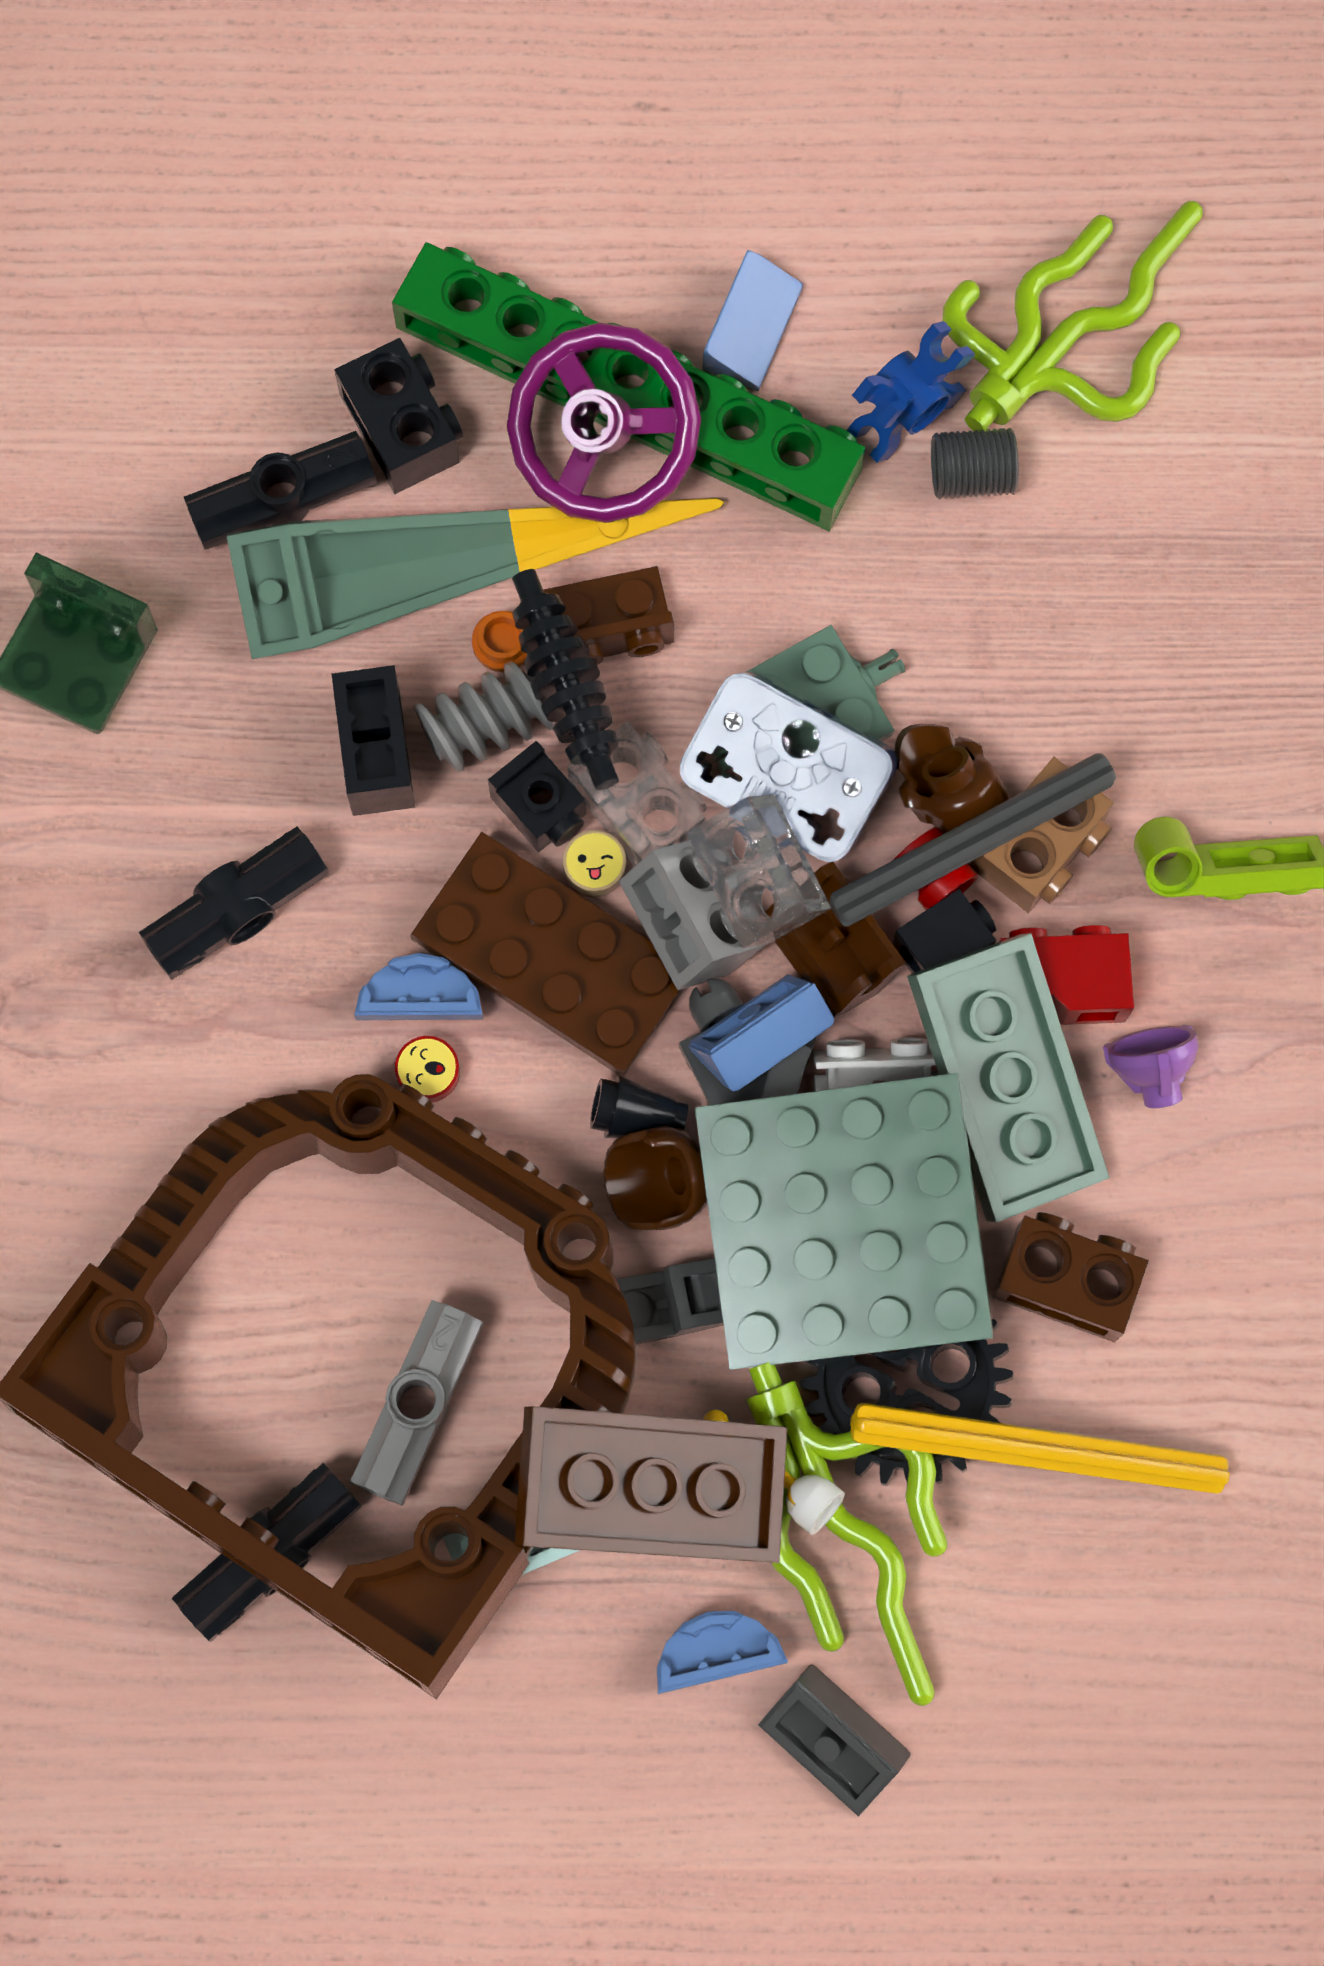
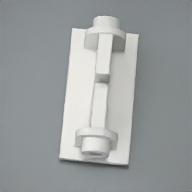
[812,1037,939,1091]

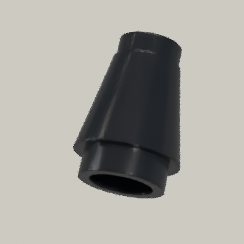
[590,1075,688,1138]

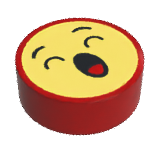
[395,1036,460,1103]

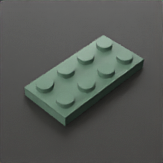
[907,934,1110,1223]

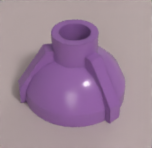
[1103,1025,1199,1108]

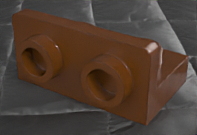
[544,566,674,665]

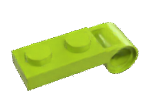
[1134,817,1324,900]

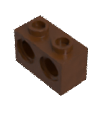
[992,1212,1149,1343]

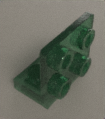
[0,552,158,734]

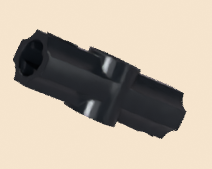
[183,431,377,550]
[138,826,329,980]
[172,1463,362,1642]

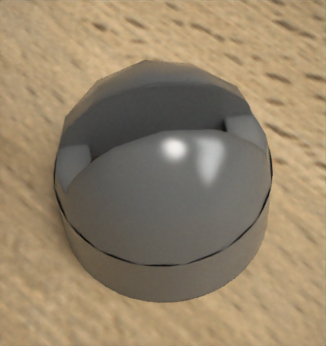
[689,978,744,1032]

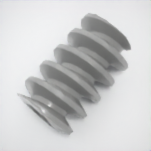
[414,654,555,772]

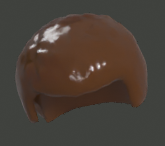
[603,1126,707,1230]

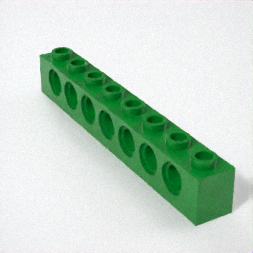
[392,242,865,532]

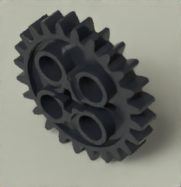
[799,1319,1014,1486]

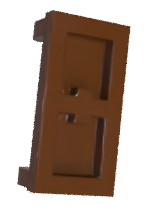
[758,862,906,1018]

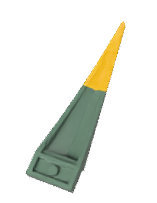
[227,498,724,659]

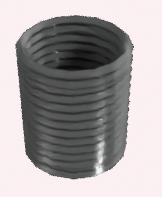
[931,428,1019,499]

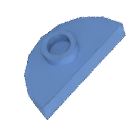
[354,953,484,1020]
[657,1611,788,1694]

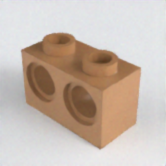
[970,756,1114,914]

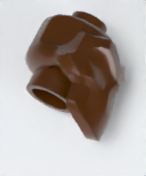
[894,724,1009,833]

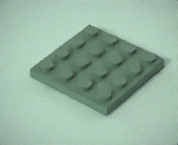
[695,1073,994,1370]

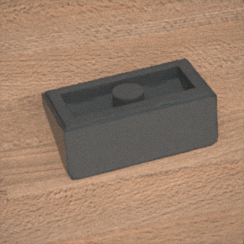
[758,1665,910,1817]

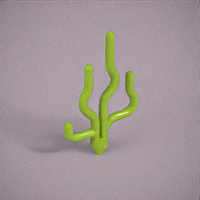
[942,201,1203,431]
[746,1362,948,1706]

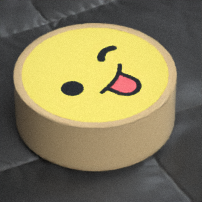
[563,830,626,897]

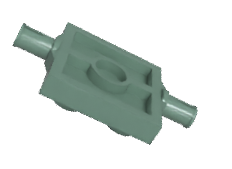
[711,625,905,773]

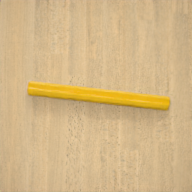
[850,1403,1230,1494]

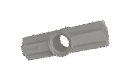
[350,1300,484,1506]

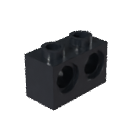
[334,338,463,495]
[331,665,415,816]

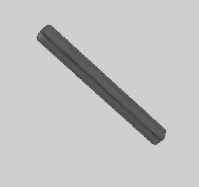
[829,753,1116,926]

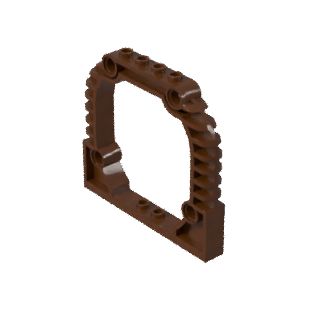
[0,1074,636,1700]

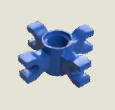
[846,321,975,463]

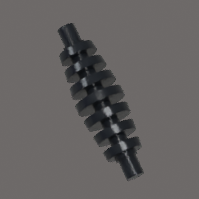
[512,569,619,790]

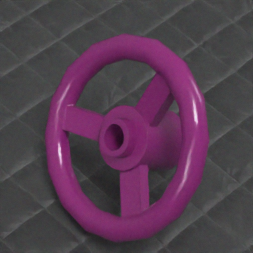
[507,322,701,523]

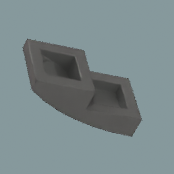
[616,1258,724,1345]

